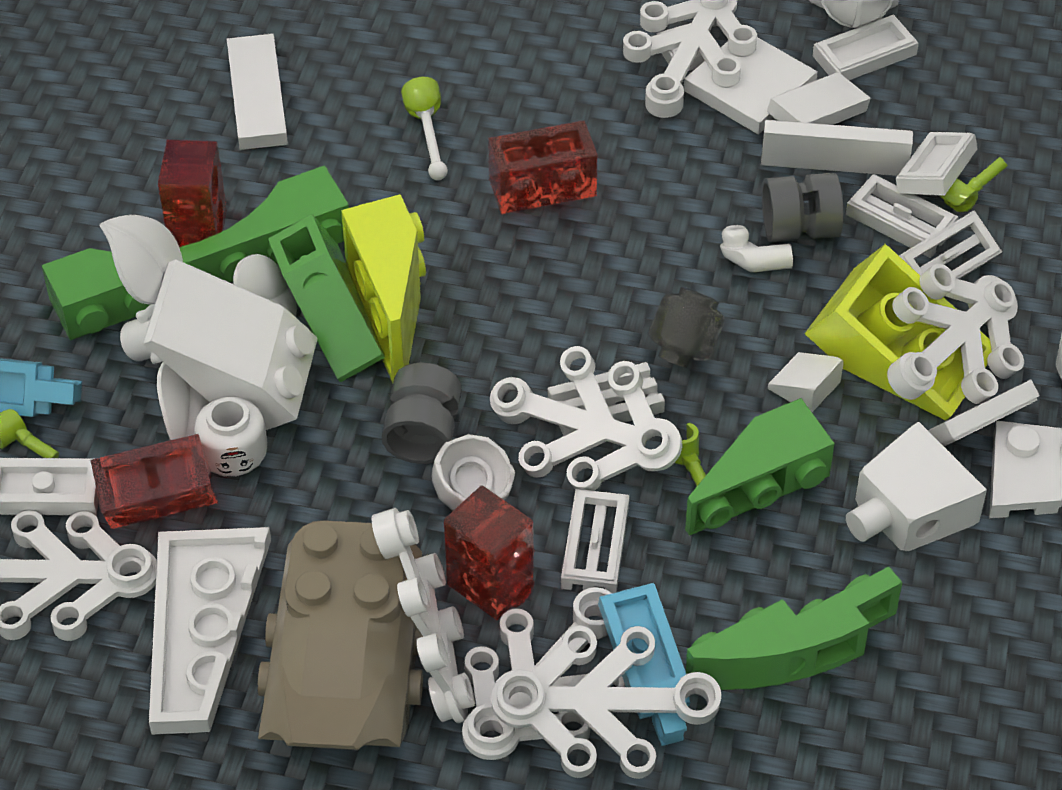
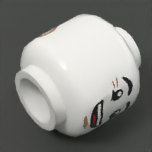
[194,397,267,476]

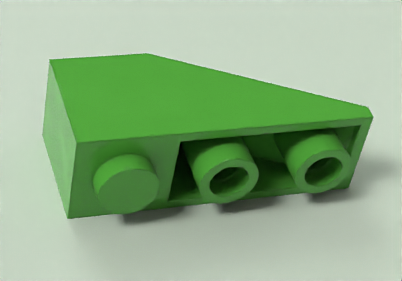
[268,214,385,382]
[685,398,835,536]

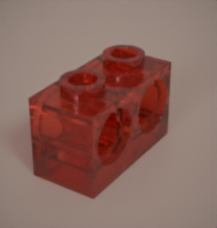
[488,120,598,214]
[158,140,227,247]
[90,434,218,529]
[444,485,535,620]

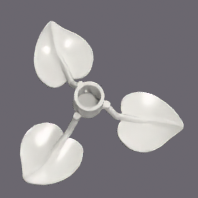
[99,215,297,457]

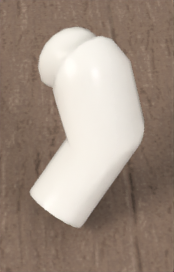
[720,225,793,272]

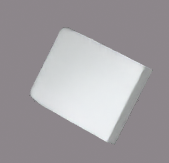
[768,352,844,412]

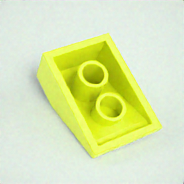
[341,194,426,383]
[804,244,992,420]

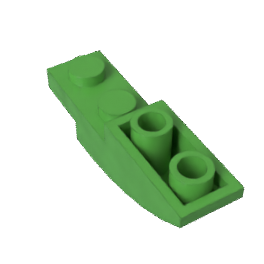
[685,567,902,690]

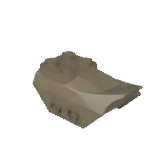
[258,521,423,750]

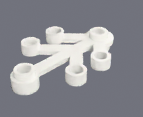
[623,0,757,118]
[887,263,1024,404]
[490,346,682,491]
[372,508,475,723]
[0,510,157,641]
[462,587,625,760]
[491,625,721,779]

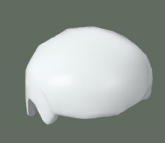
[432,434,515,517]

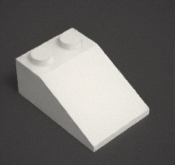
[143,259,318,430]

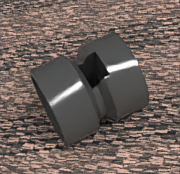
[762,173,843,242]
[382,362,462,464]

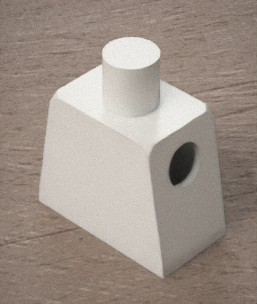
[846,422,987,552]

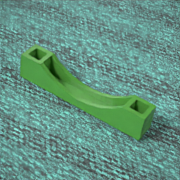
[41,165,349,340]

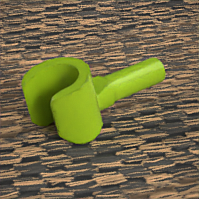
[940,157,1008,212]
[0,409,59,458]
[675,423,706,486]

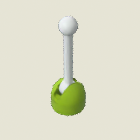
[401,77,448,180]

